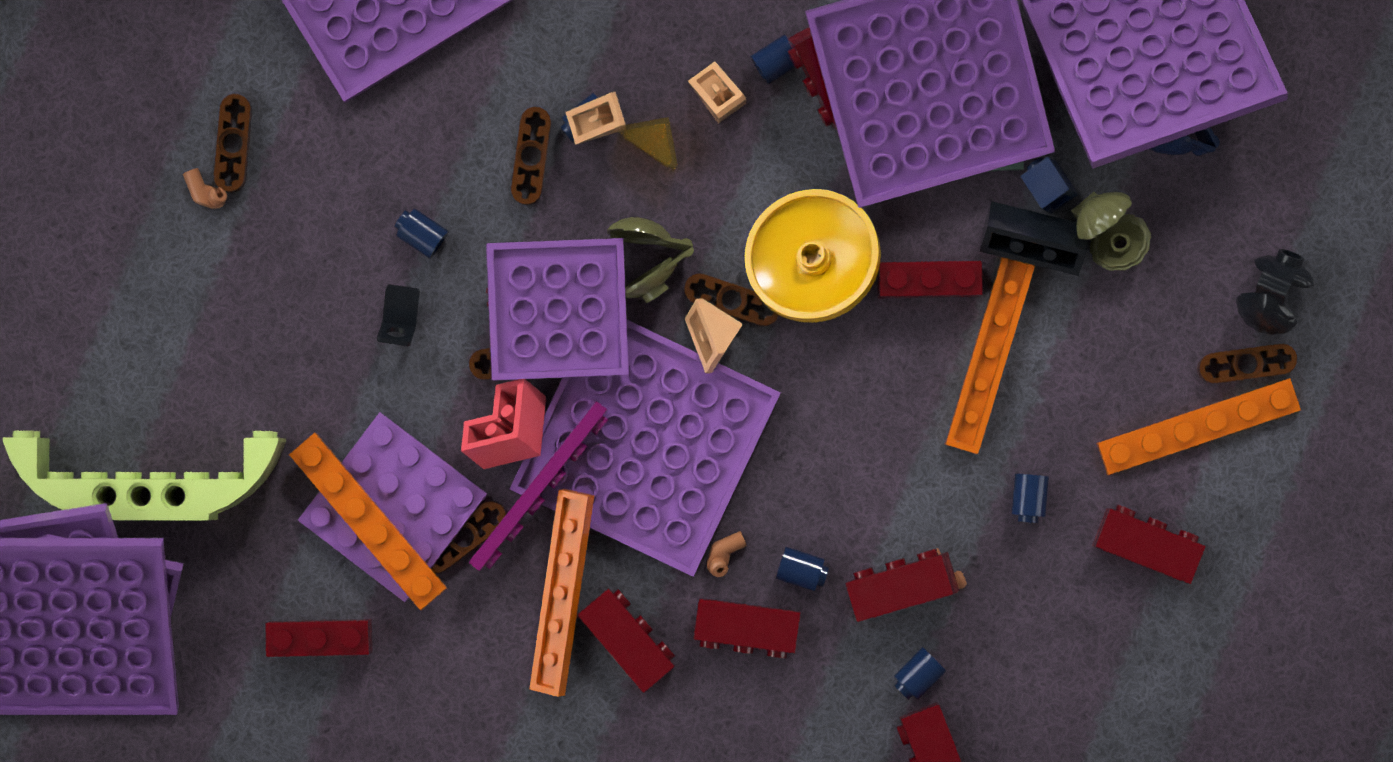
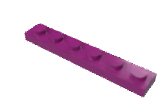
[468,401,609,571]

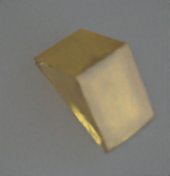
[618,117,678,173]

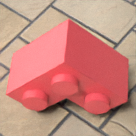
[461,379,546,469]

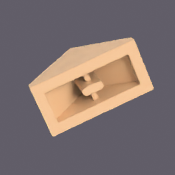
[688,62,746,124]
[566,92,626,144]
[685,298,743,374]

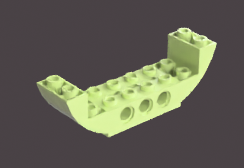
[3,431,286,520]

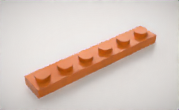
[945,257,1035,454]
[1097,378,1301,475]
[289,433,447,610]
[529,489,595,697]

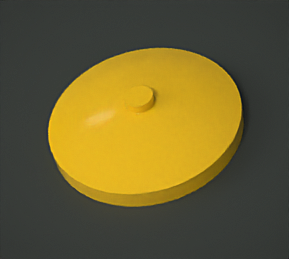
[745,189,881,323]

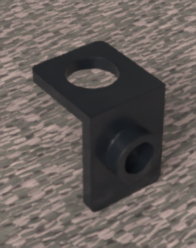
[377,284,420,346]

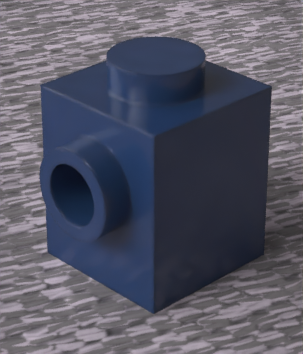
[1020,157,1078,214]

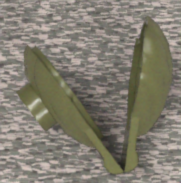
[1071,192,1151,271]
[607,217,694,303]

